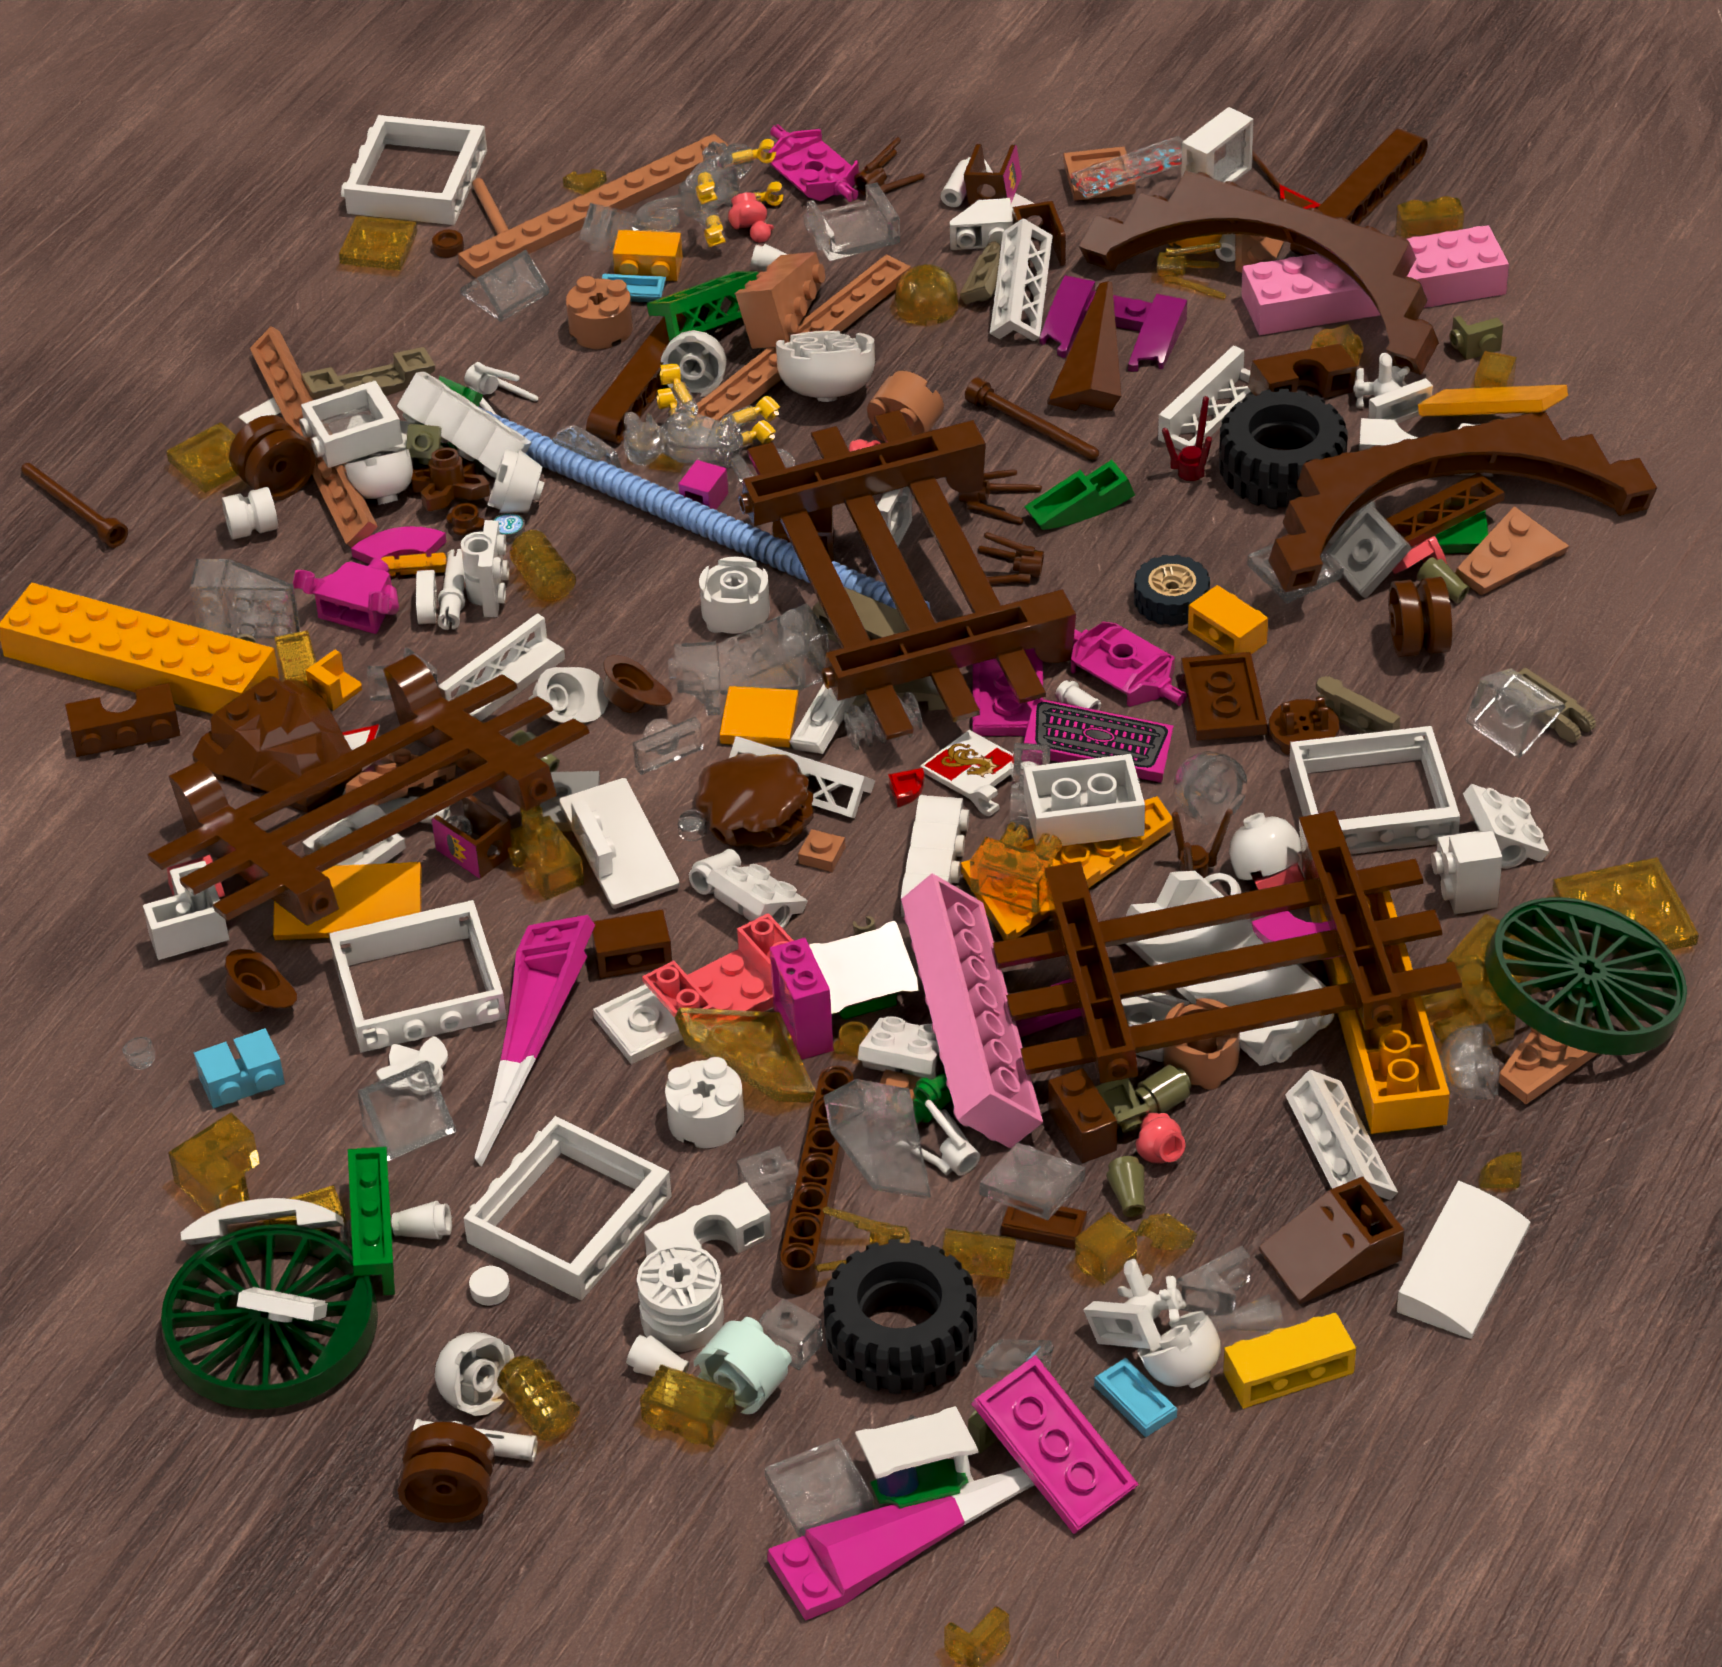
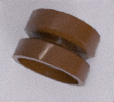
[228,415,316,501]
[1388,577,1452,657]
[398,1422,495,1523]

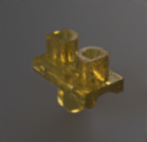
[942,1228,1016,1279]

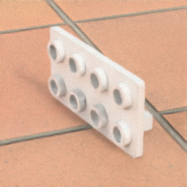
[560,778,679,909]

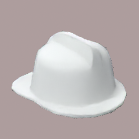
[528,667,608,723]

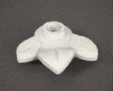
[376,1036,448,1093]

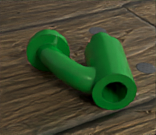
[904,1073,952,1127]

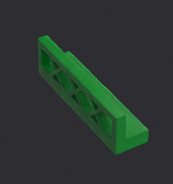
[647,271,758,341]
[348,1147,395,1295]

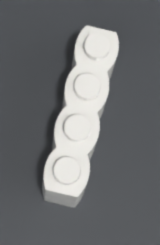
[397,372,532,478]
[901,795,969,917]

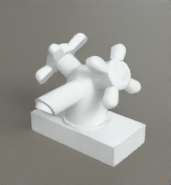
[1353,353,1433,424]
[1083,1259,1186,1349]

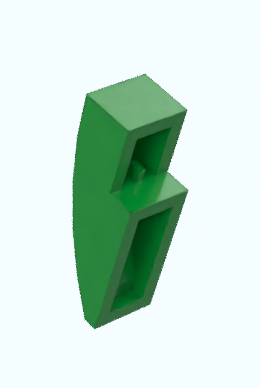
[1024,460,1135,530]

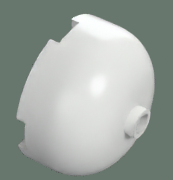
[776,331,875,402]

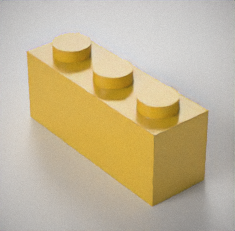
[1223,1312,1356,1409]

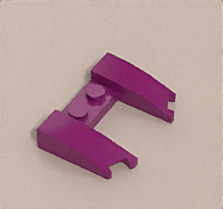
[1040,275,1187,372]

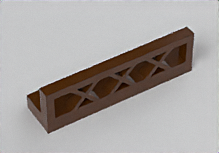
[1386,472,1505,547]

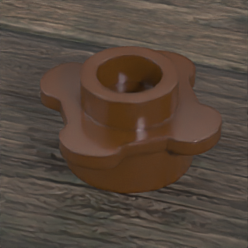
[447,503,485,535]

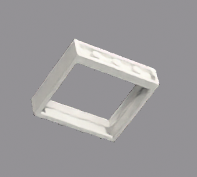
[341,115,487,225]
[1289,726,1460,854]
[329,900,507,1053]
[464,1116,672,1301]

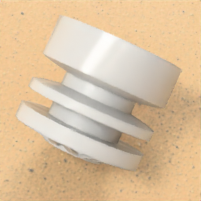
[636,1244,724,1352]

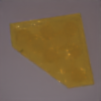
[1552,857,1699,950]
[674,1007,816,1103]

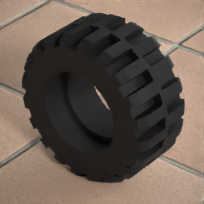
[1219,389,1348,509]
[823,1239,977,1394]

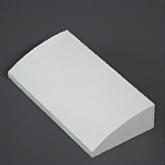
[1397,1181,1530,1339]

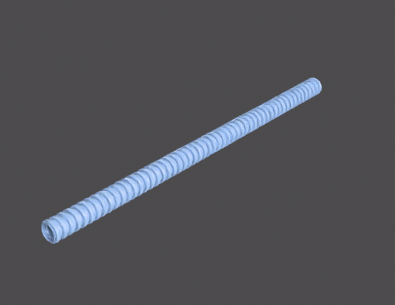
[479,407,930,610]

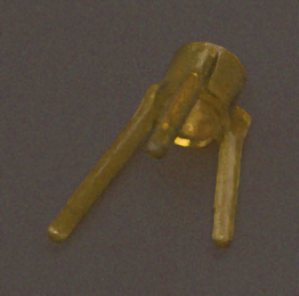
[1157,243,1226,299]
[816,1207,910,1272]

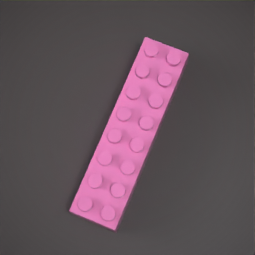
[1242,225,1509,336]
[901,873,1043,1148]

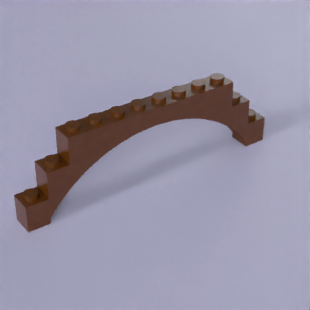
[1079,170,1439,375]
[1268,411,1657,592]

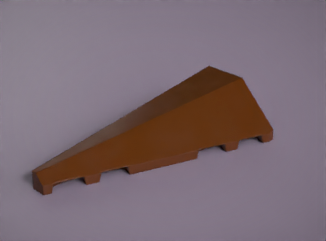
[1047,281,1122,411]

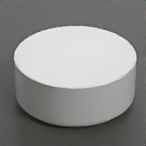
[469,1266,510,1306]

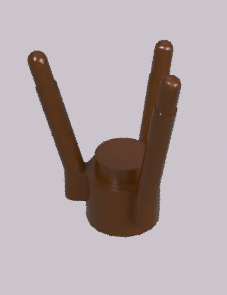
[854,137,925,196]
[959,469,1042,524]
[978,532,1044,585]
[1172,809,1233,878]

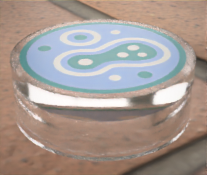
[492,513,526,544]

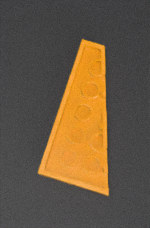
[960,796,1173,941]

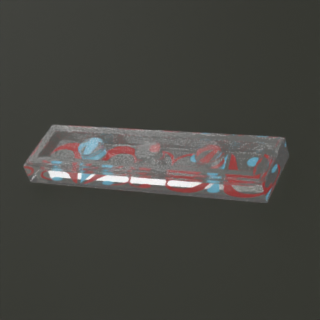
[1071,136,1183,199]

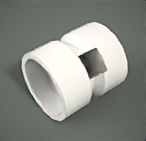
[222,487,279,540]

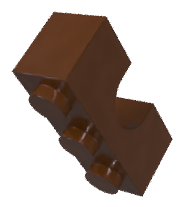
[1248,343,1358,398]
[65,683,181,757]

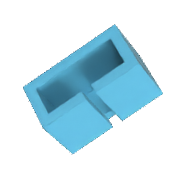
[194,1028,285,1108]

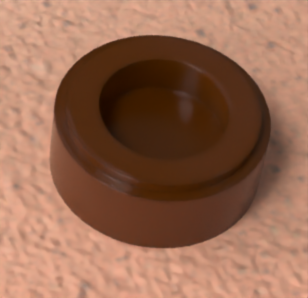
[432,229,464,258]

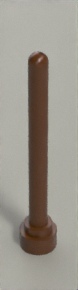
[965,377,1099,460]
[21,463,128,548]

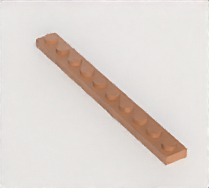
[458,134,732,279]
[682,254,911,441]
[250,326,378,547]

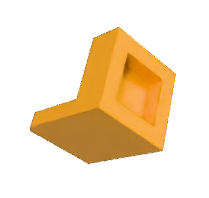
[306,649,362,711]

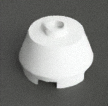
[488,449,544,513]

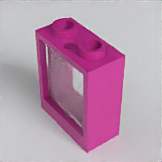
[769,938,834,1061]

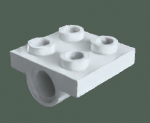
[461,520,509,617]
[1463,784,1549,869]
[302,804,406,866]
[706,864,808,929]
[858,1016,944,1080]

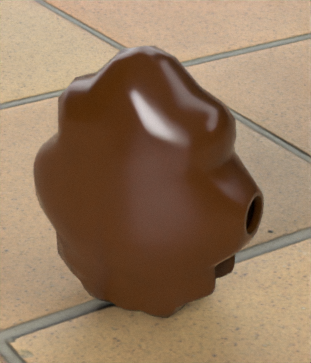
[695,753,814,850]

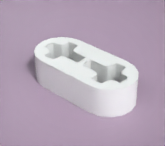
[416,570,437,624]

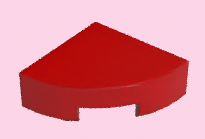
[888,768,924,808]

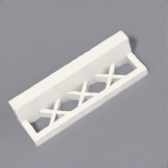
[990,218,1052,341]
[1158,345,1253,451]
[438,613,565,721]
[729,736,875,818]
[1285,1070,1398,1200]

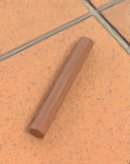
[472,178,509,235]

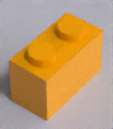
[613,230,683,281]
[1188,585,1268,654]

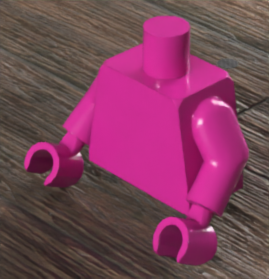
[292,558,399,634]

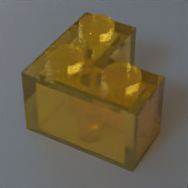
[168,1112,260,1214]

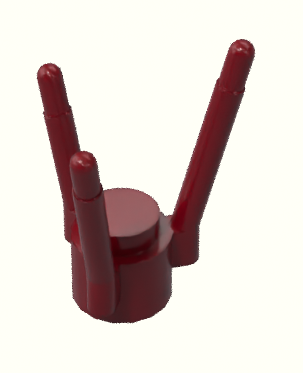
[1162,396,1212,481]

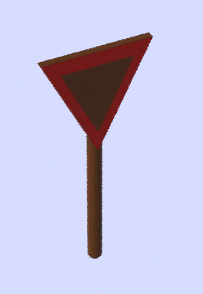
[1252,150,1321,209]

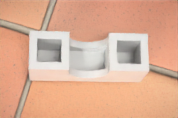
[644,1182,772,1256]

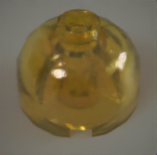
[895,264,958,326]

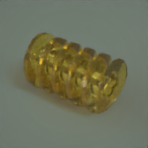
[509,530,576,602]
[497,1355,580,1441]

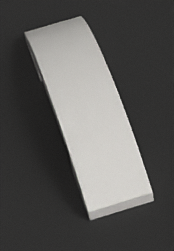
[181,1198,344,1245]

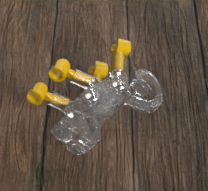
[636,139,784,247]
[623,364,796,484]

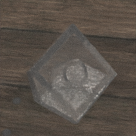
[460,250,549,322]
[1465,668,1566,759]
[357,1061,457,1162]

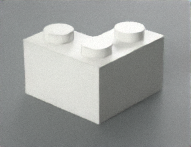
[1431,831,1503,914]
[143,861,229,960]

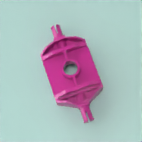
[769,124,859,202]
[1071,621,1187,707]

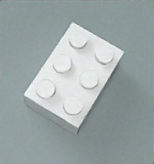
[1024,754,1145,849]

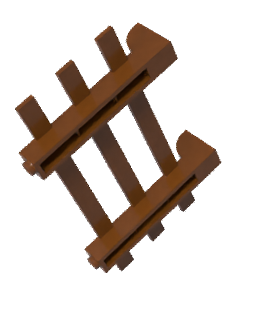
[738,410,1076,740]
[147,654,590,926]
[992,810,1462,1084]

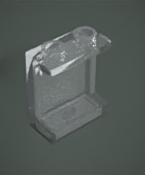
[804,182,900,261]

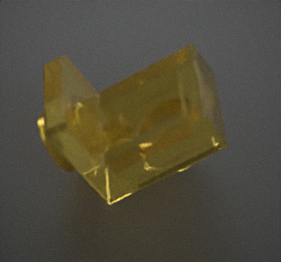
[1310,324,1364,366]
[944,1606,1011,1667]

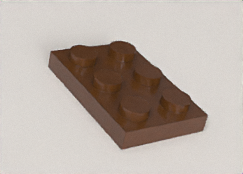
[1181,652,1267,741]

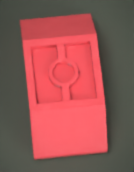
[642,913,794,1036]

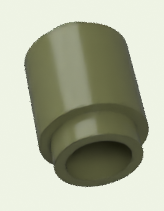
[1135,1065,1191,1114]

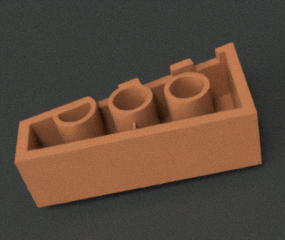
[735,252,825,349]

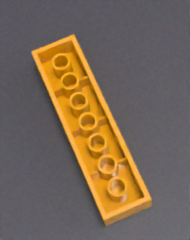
[0,582,279,714]
[1310,891,1450,1134]

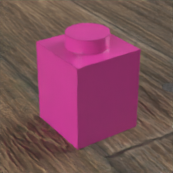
[678,460,728,510]

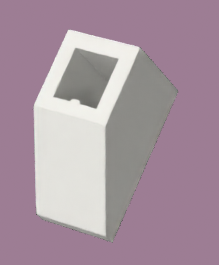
[950,198,1013,250]

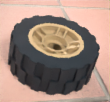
[1134,555,1210,626]

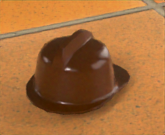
[603,655,673,713]
[225,949,297,1013]

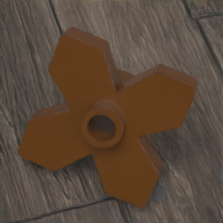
[409,448,491,511]

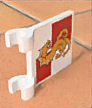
[920,730,1038,816]

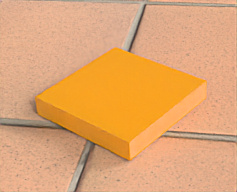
[720,686,799,748]

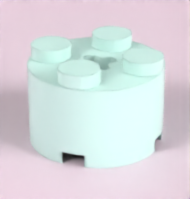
[694,1317,792,1414]

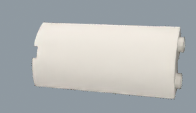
[1126,871,1334,1066]

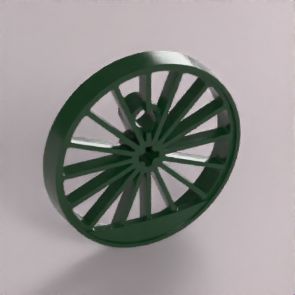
[1485,897,1687,1055]
[161,1224,378,1409]

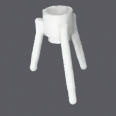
[464,362,538,415]
[888,1100,980,1176]

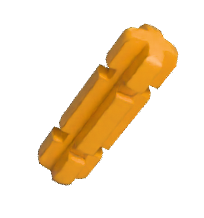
[381,552,447,576]

